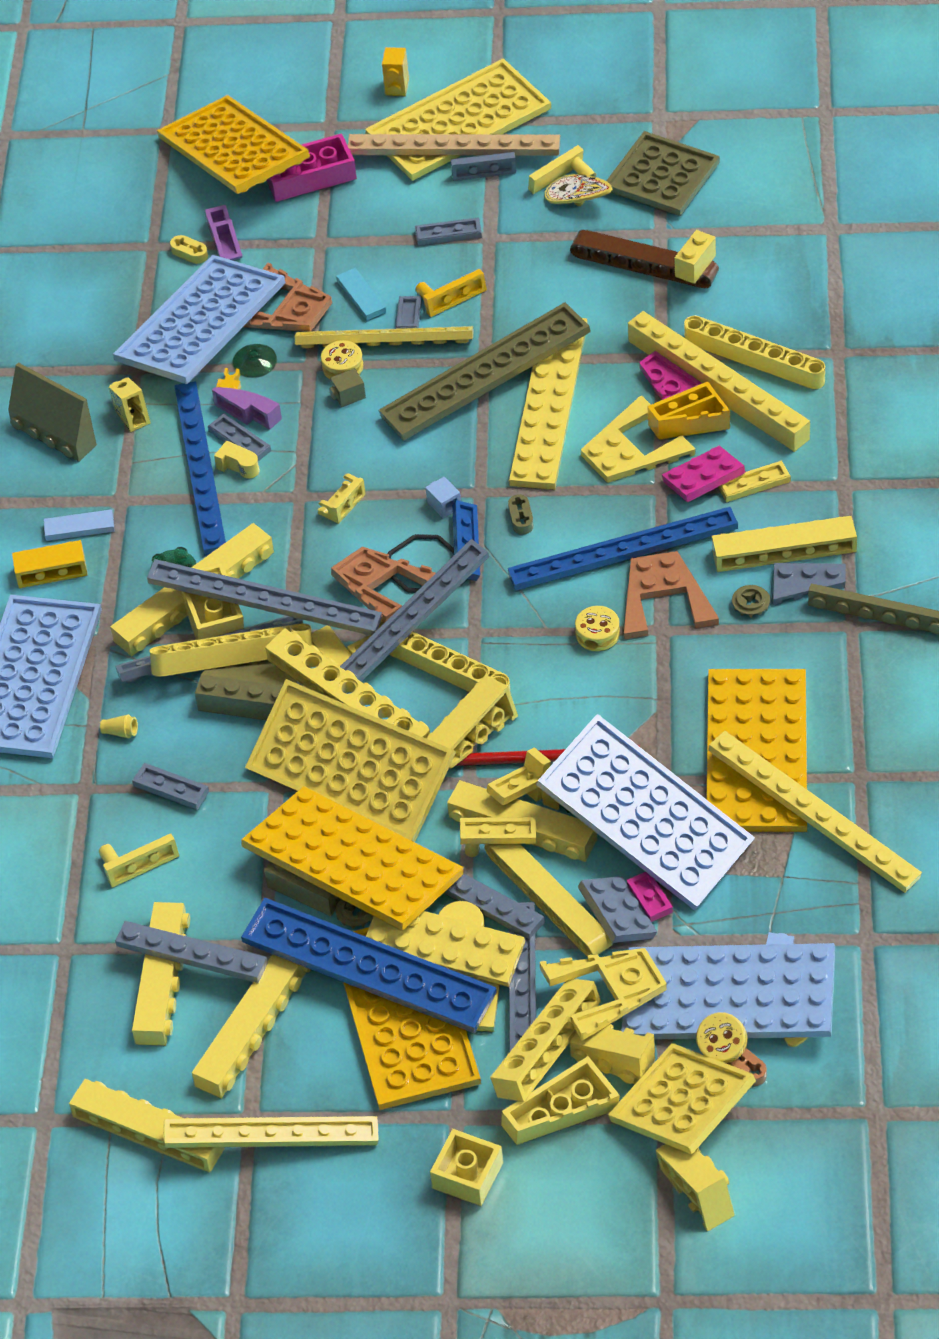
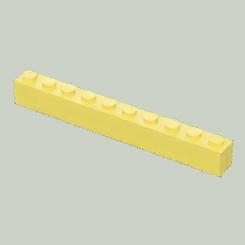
[628,311,810,452]

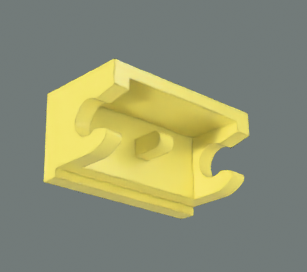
[318,473,366,524]

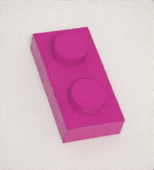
[627,872,673,922]

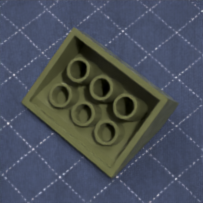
[8,362,97,462]
[195,660,303,721]

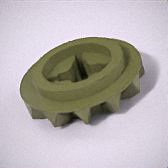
[732,585,770,617]
[335,899,373,929]

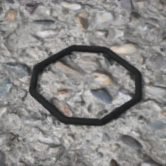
[387,534,454,593]

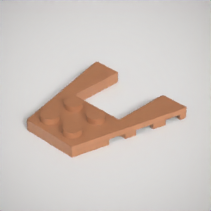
[243,263,332,332]
[331,547,436,623]
[624,551,719,639]

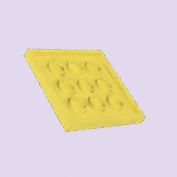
[608,1043,756,1155]

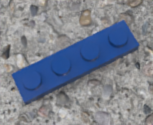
[452,500,480,581]

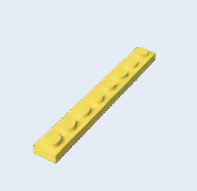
[295,326,474,348]
[164,1116,379,1148]

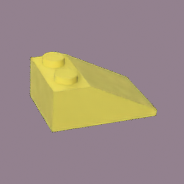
[181,563,244,640]

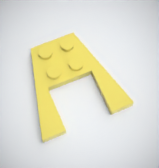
[581,395,696,483]
[540,948,667,1041]

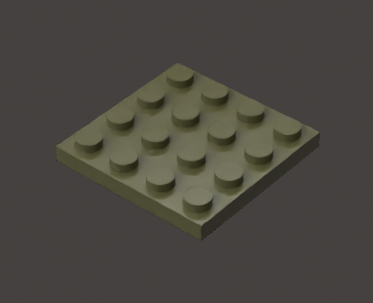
[606,131,720,216]

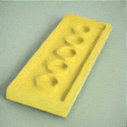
[366,911,525,987]

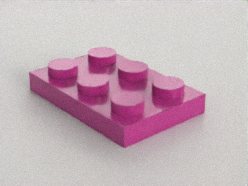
[662,445,746,502]

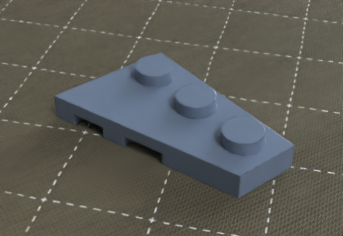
[773,563,846,605]

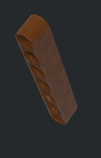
[570,230,719,289]

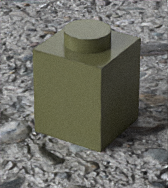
[329,368,366,407]

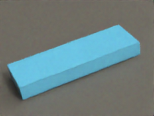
[336,267,386,321]

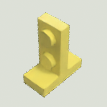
[486,748,551,805]

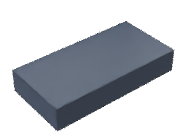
[396,296,422,329]

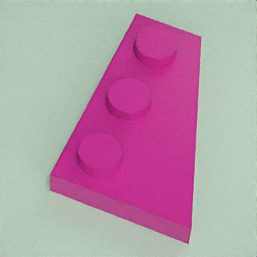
[639,351,702,400]

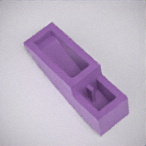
[205,205,243,260]
[212,387,282,430]

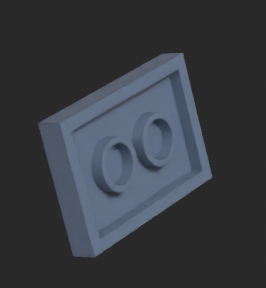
[578,876,657,943]

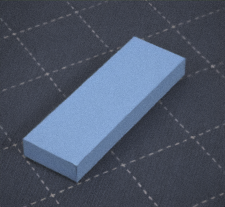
[44,509,115,541]

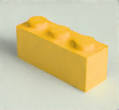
[12,540,88,588]

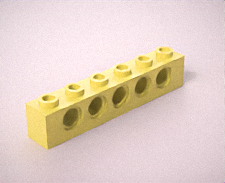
[490,979,601,1102]

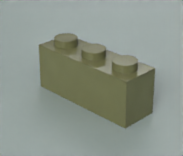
[264,862,341,916]

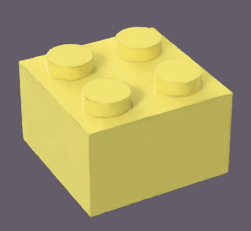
[430,1129,503,1206]

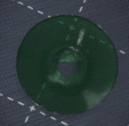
[233,344,277,378]

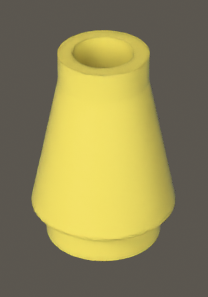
[100,714,138,738]

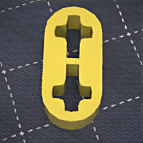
[170,235,208,264]

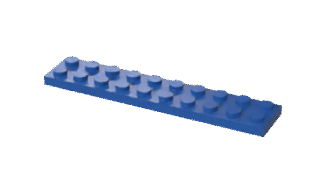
[241,898,496,1034]

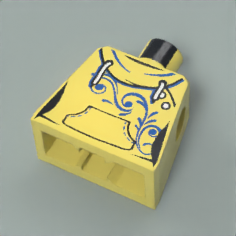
[109,378,151,432]

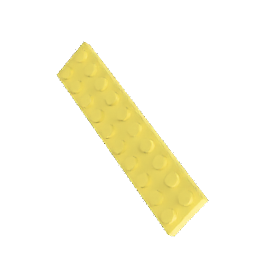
[509,318,587,490]

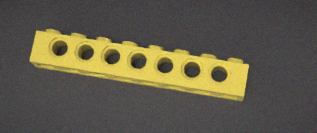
[265,628,430,738]

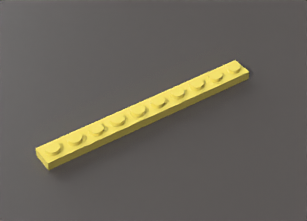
[708,731,922,893]

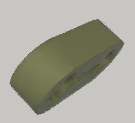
[508,494,534,535]

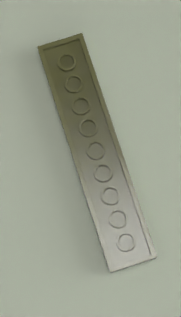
[379,302,591,441]

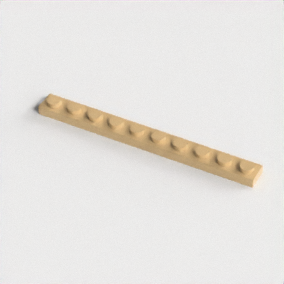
[348,134,560,156]

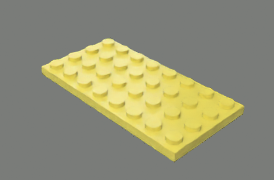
[365,59,551,181]
[245,679,456,842]

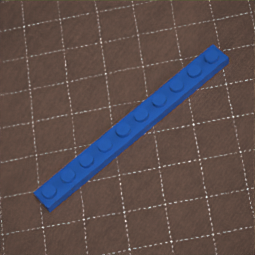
[174,381,226,556]
[508,507,738,591]

